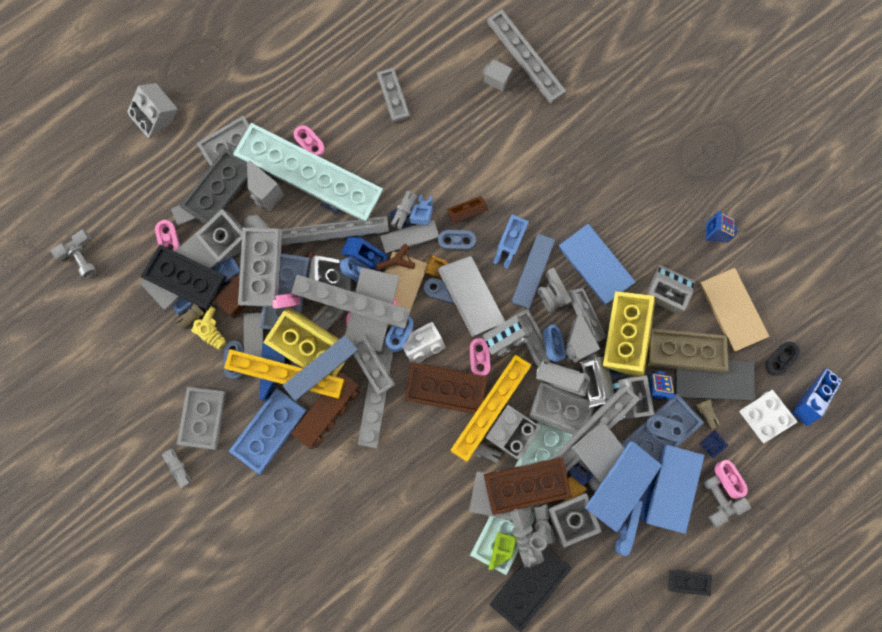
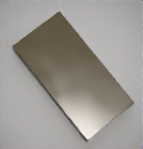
[648,328,729,374]

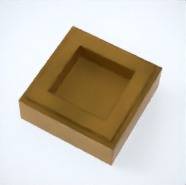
[424,255,449,280]

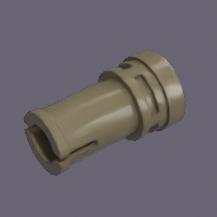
[175,304,206,330]
[696,399,721,430]

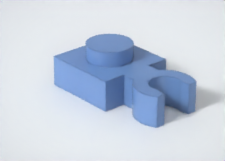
[410,195,433,225]

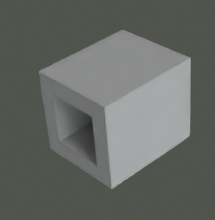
[483,59,512,92]

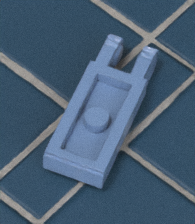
[493,214,529,269]
[614,501,642,556]

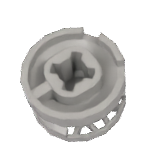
[538,282,564,312]

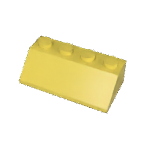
[603,291,655,376]
[263,307,346,377]

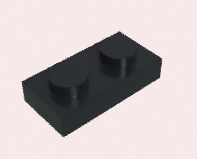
[668,570,712,596]

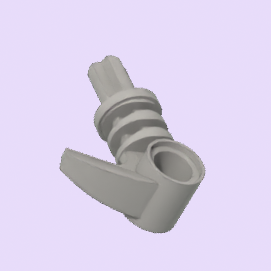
[510,509,544,568]

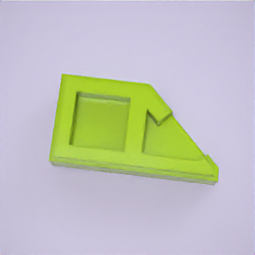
[488,532,516,570]

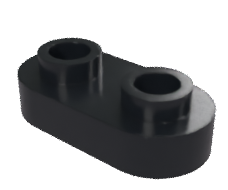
[765,342,800,376]

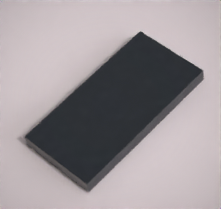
[141,244,227,311]
[489,546,572,632]

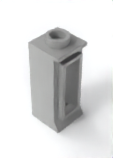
[579,354,615,408]
[536,360,591,396]

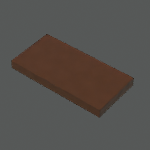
[404,362,488,414]
[483,456,572,515]

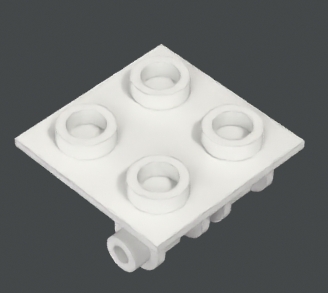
[739,389,797,444]

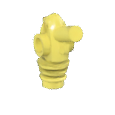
[191,307,227,350]

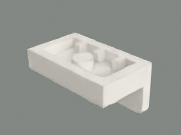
[403,322,445,363]

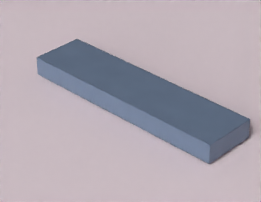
[511,233,555,309]
[282,335,358,401]

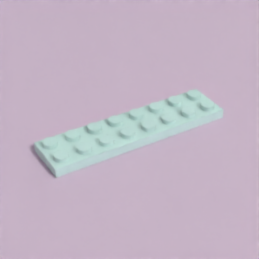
[233,123,383,222]
[470,422,573,575]

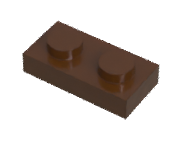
[447,196,488,223]

